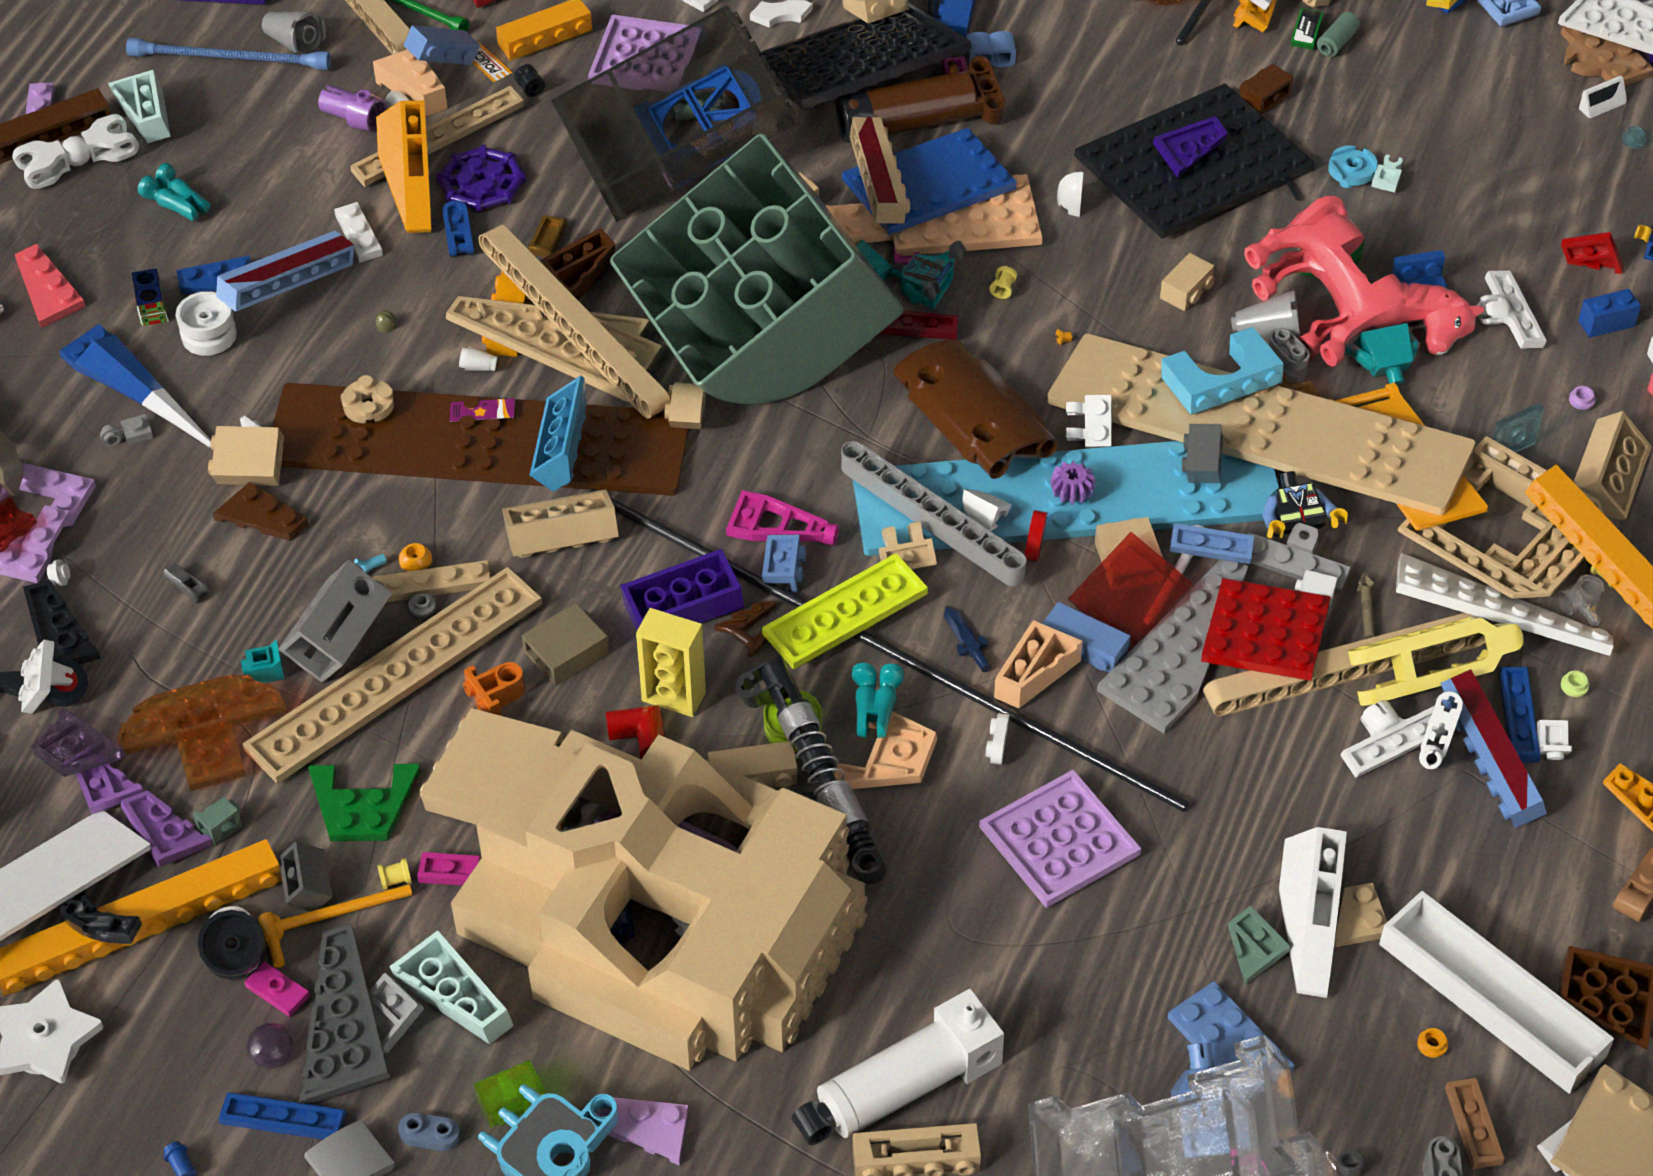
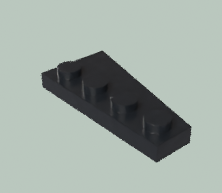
[23,579,101,665]

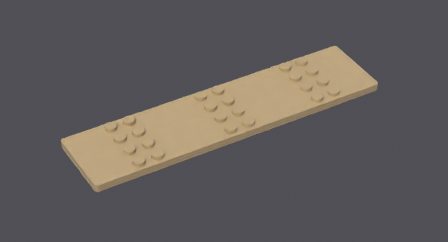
[1047,334,1475,515]

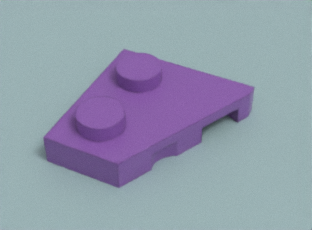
[73,757,143,815]

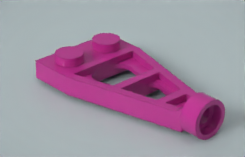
[726,490,839,546]

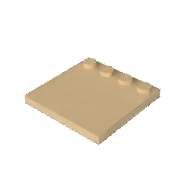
[1550,1064,1653,1176]

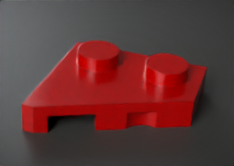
[1561,232,1624,274]

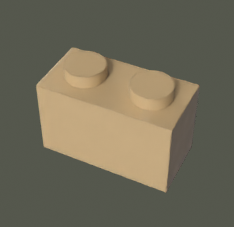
[1160,253,1215,311]

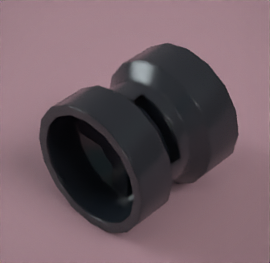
[514,64,545,97]

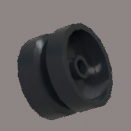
[197,910,267,981]

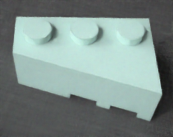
[108,70,171,143]

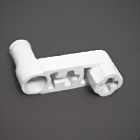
[1419,691,1463,769]

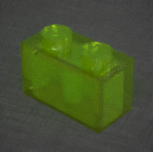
[473,1060,545,1128]

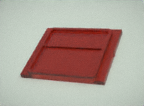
[1068,532,1193,652]

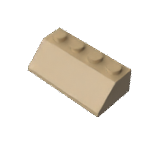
[1574,411,1652,520]
[502,490,619,558]

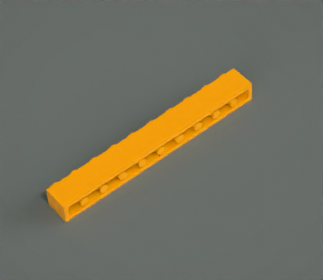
[0,839,282,996]

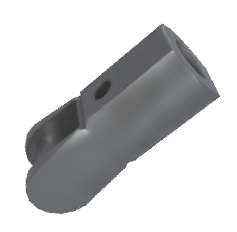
[163,562,209,603]

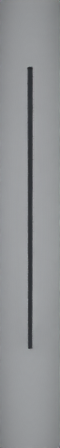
[589,488,1189,812]

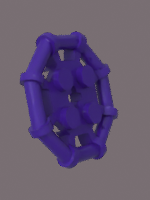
[436,145,527,212]

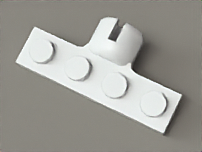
[1477,271,1547,349]
[1341,700,1448,778]

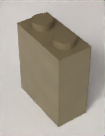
[522,603,610,686]

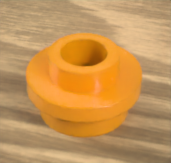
[1417,1028,1448,1058]

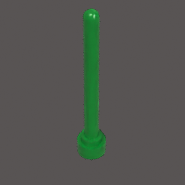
[391,0,470,32]

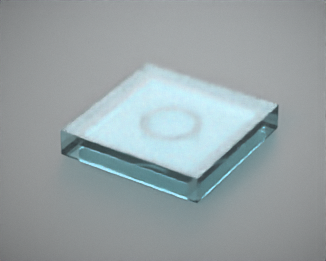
[1492,403,1545,453]

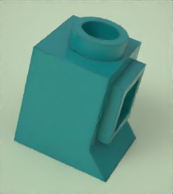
[241,639,285,686]

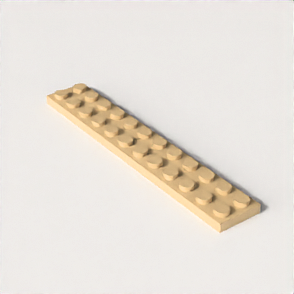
[243,567,542,784]

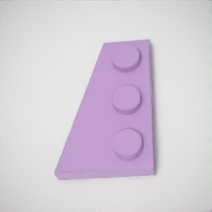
[596,1097,688,1166]

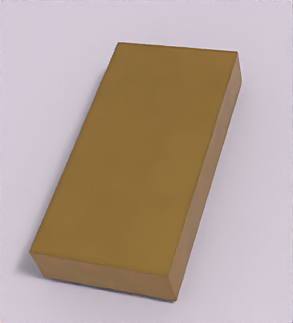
[528,215,567,257]

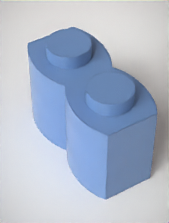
[966,31,1016,67]

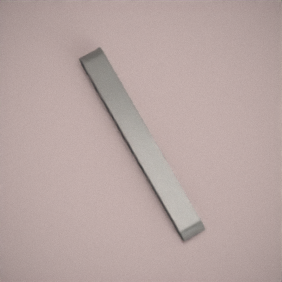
[841,441,1027,586]

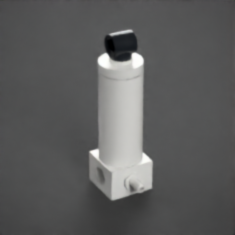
[791,989,1004,1145]

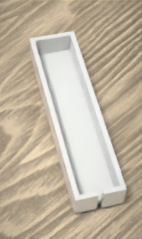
[1379,891,1614,1094]

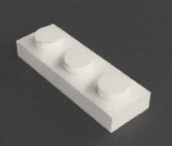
[334,202,383,263]

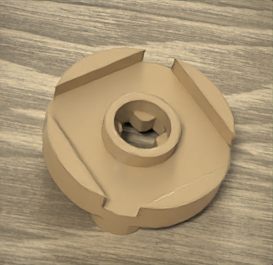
[341,375,394,423]

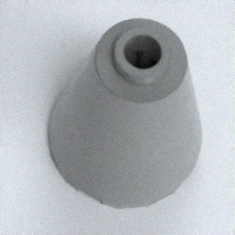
[262,11,326,55]
[1231,291,1301,339]

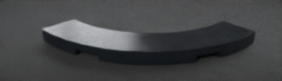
[58,889,142,944]

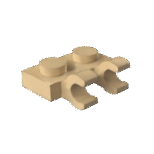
[878,521,937,570]

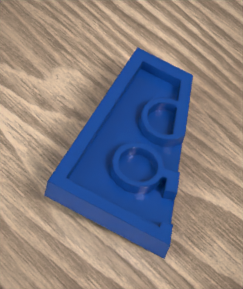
[176,255,251,294]

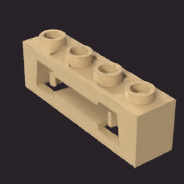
[852,1123,981,1176]

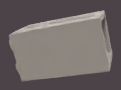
[278,560,392,683]

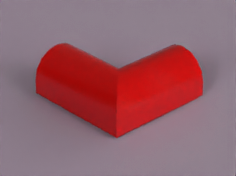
[605,705,665,759]

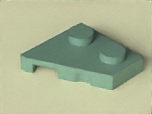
[1228,906,1290,984]

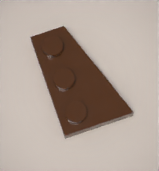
[212,482,308,541]

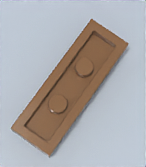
[1445,1078,1504,1170]

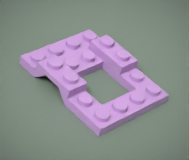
[0,463,96,583]

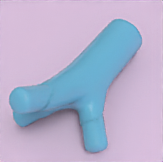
[354,554,387,573]

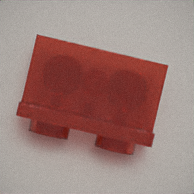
[0,497,38,552]

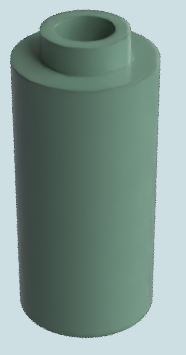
[1317,12,1360,57]
[671,90,725,122]

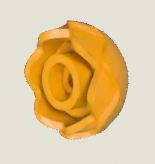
[399,543,432,572]

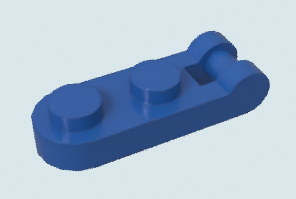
[443,201,474,257]

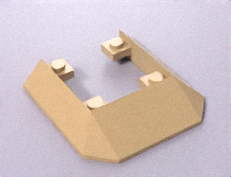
[1398,436,1604,599]

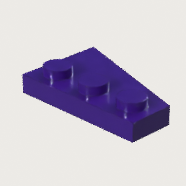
[1153,116,1228,178]

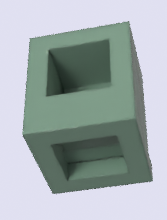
[193,797,242,846]

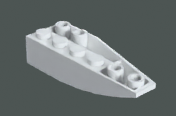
[1279,827,1347,998]

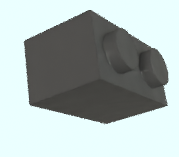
[1182,424,1223,483]
[279,841,332,911]

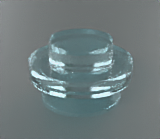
[1621,126,1646,148]

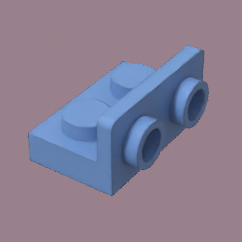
[762,535,806,592]

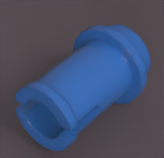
[163,1141,197,1176]

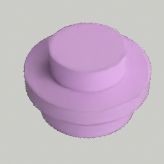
[1569,386,1596,410]

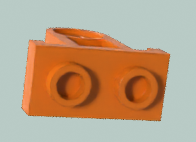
[462,662,525,716]

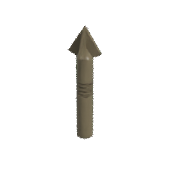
[1356,573,1376,639]

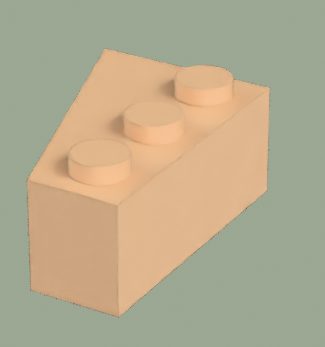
[373,49,448,117]
[994,620,1083,708]

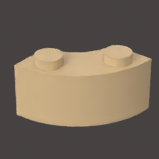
[665,382,706,429]

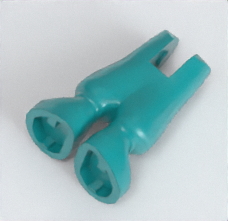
[138,162,211,222]
[852,663,905,738]

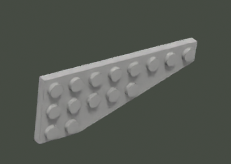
[1097,560,1248,734]

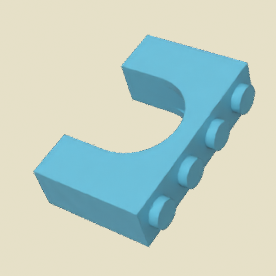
[1161,327,1283,415]

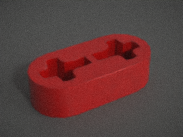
[1025,510,1048,562]

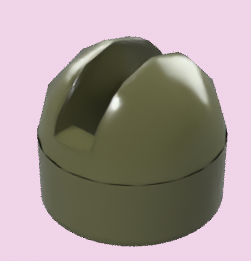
[375,310,396,333]

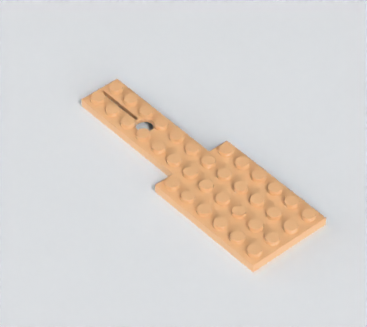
[826,174,1042,256]

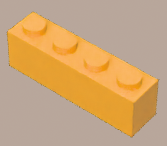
[496,0,592,61]
[482,270,530,357]

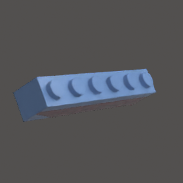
[1440,669,1547,828]

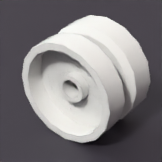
[176,292,237,356]

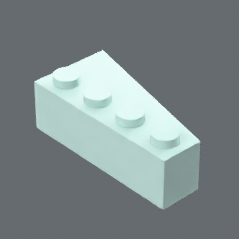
[389,930,514,1044]

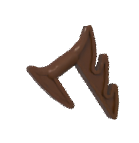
[714,601,776,657]

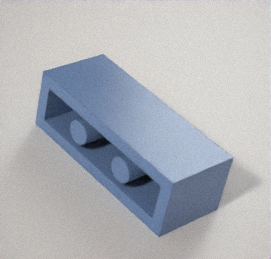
[403,25,480,65]
[1042,602,1130,673]

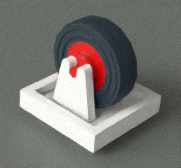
[19,640,88,714]

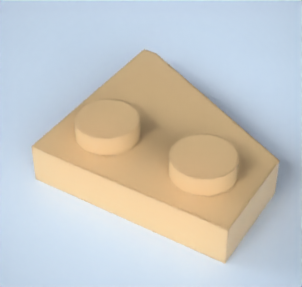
[1334,883,1387,947]

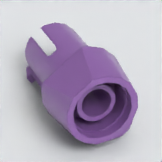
[318,85,387,132]

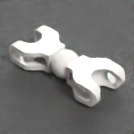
[13,114,139,189]

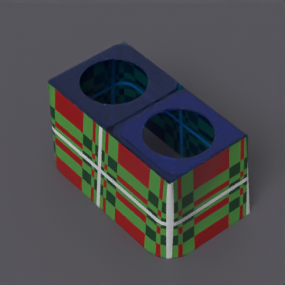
[131,268,169,326]

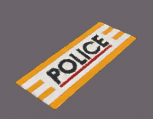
[473,42,513,82]

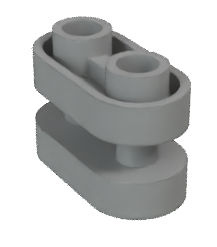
[1268,328,1310,384]
[1423,1136,1463,1176]

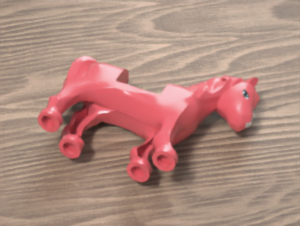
[1244,196,1484,367]

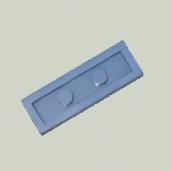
[1170,523,1254,564]

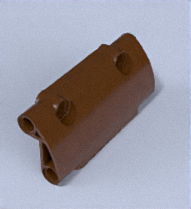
[893,339,1058,479]

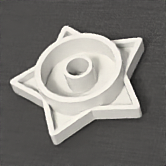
[0,980,103,1084]

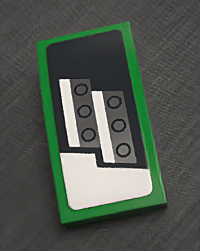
[1291,8,1324,50]

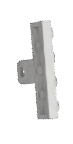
[1248,523,1351,594]

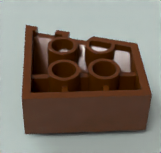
[1558,946,1653,1050]

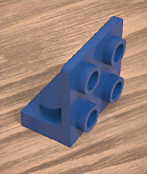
[1391,250,1448,289]

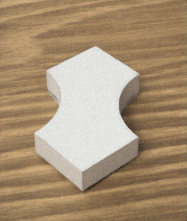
[750,0,813,28]

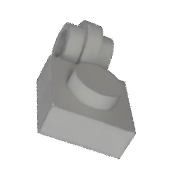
[100,414,154,446]

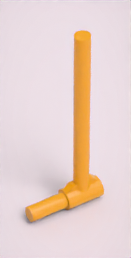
[258,884,412,968]

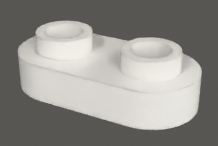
[985,713,1010,765]

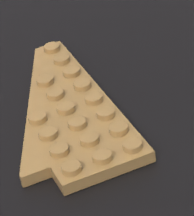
[446,296,662,402]

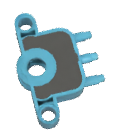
[478,1084,619,1176]

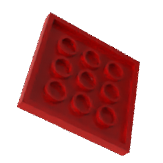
[1201,578,1330,681]

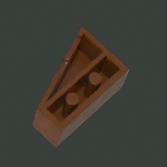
[540,228,615,300]

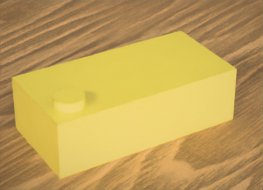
[636,608,706,717]

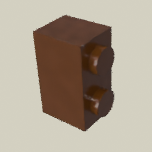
[1239,63,1294,115]

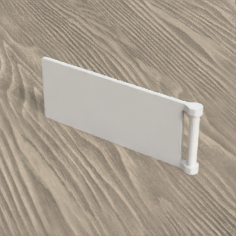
[0,810,151,941]

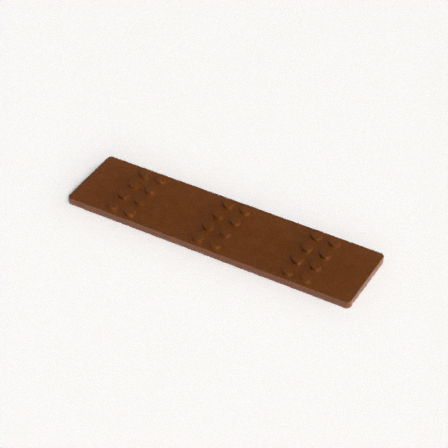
[272,383,689,496]

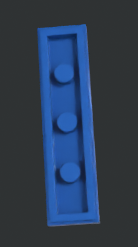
[1498,667,1541,763]
[219,1092,347,1140]

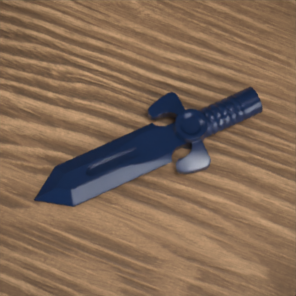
[944,606,992,672]

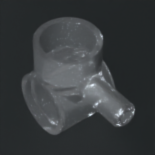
[1557,575,1604,626]

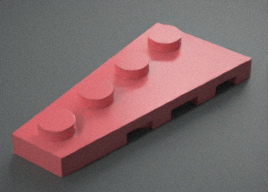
[14,244,85,328]

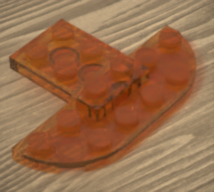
[117,675,287,791]

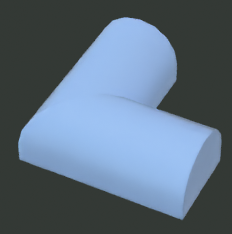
[1477,0,1541,27]

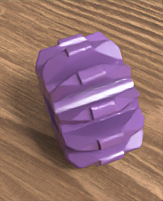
[1050,460,1096,505]

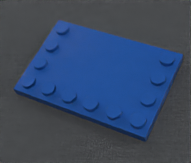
[842,128,1017,235]

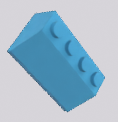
[529,376,587,492]

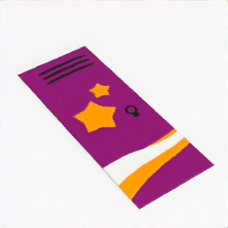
[449,398,515,422]

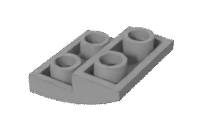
[304,1120,395,1176]

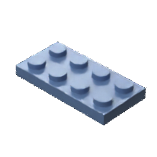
[1168,981,1294,1103]

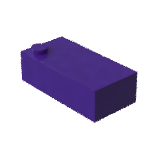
[620,549,744,632]

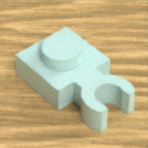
[1371,154,1403,193]

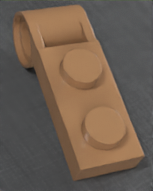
[1612,847,1653,923]

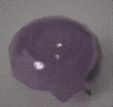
[246,1023,293,1069]

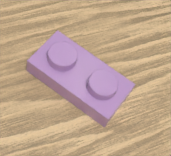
[25,83,55,115]

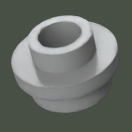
[408,593,436,619]

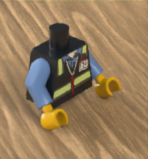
[1262,471,1348,538]

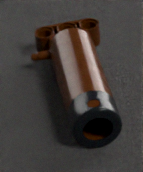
[835,56,1005,143]

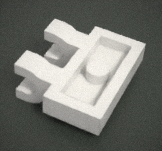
[1066,395,1112,448]

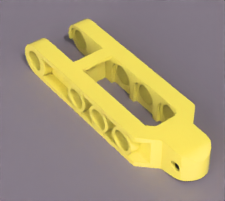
[1348,617,1524,705]

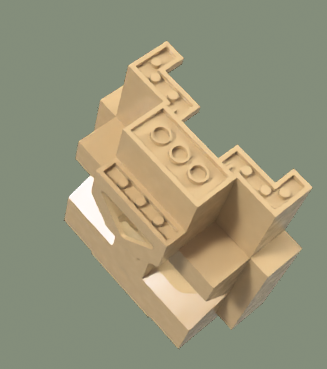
[451,730,867,1071]

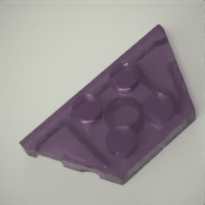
[31,708,126,777]

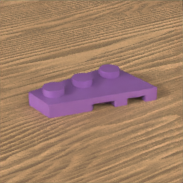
[121,790,212,867]

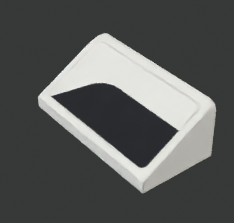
[1579,76,1627,118]

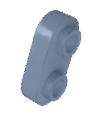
[398,1113,460,1151]

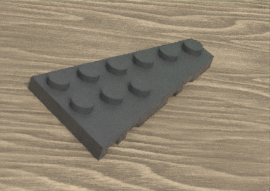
[299,923,390,1104]

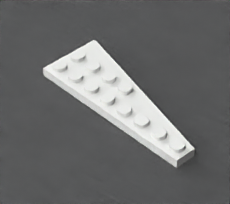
[1558,0,1653,54]
[1396,553,1614,656]

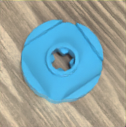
[1328,145,1377,188]

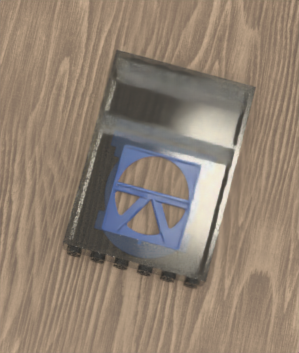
[551,4,796,222]

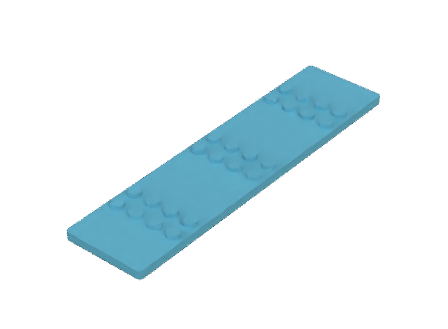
[852,441,1279,556]

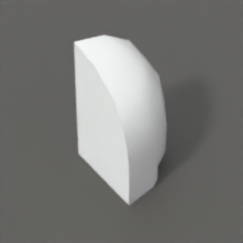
[1057,172,1083,217]
[963,490,1012,531]

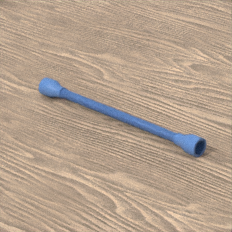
[126,38,331,71]

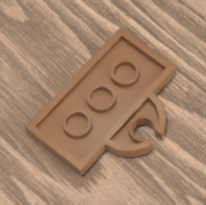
[1561,26,1653,86]

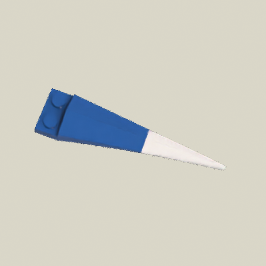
[59,324,211,447]

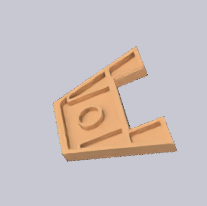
[834,711,937,789]

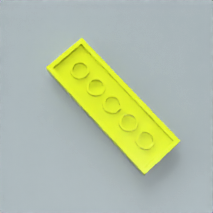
[762,553,928,670]

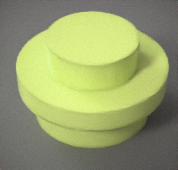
[1561,671,1589,697]

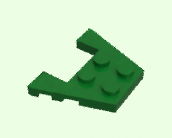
[309,763,420,842]

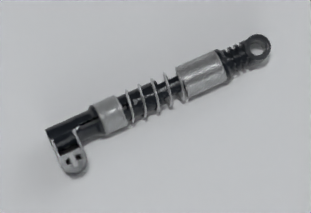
[735,658,886,884]

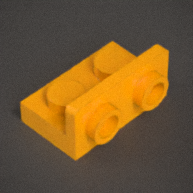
[1233,0,1277,32]

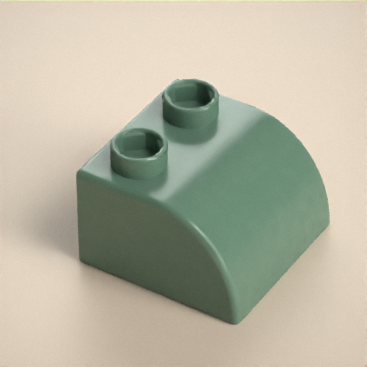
[610,134,904,404]

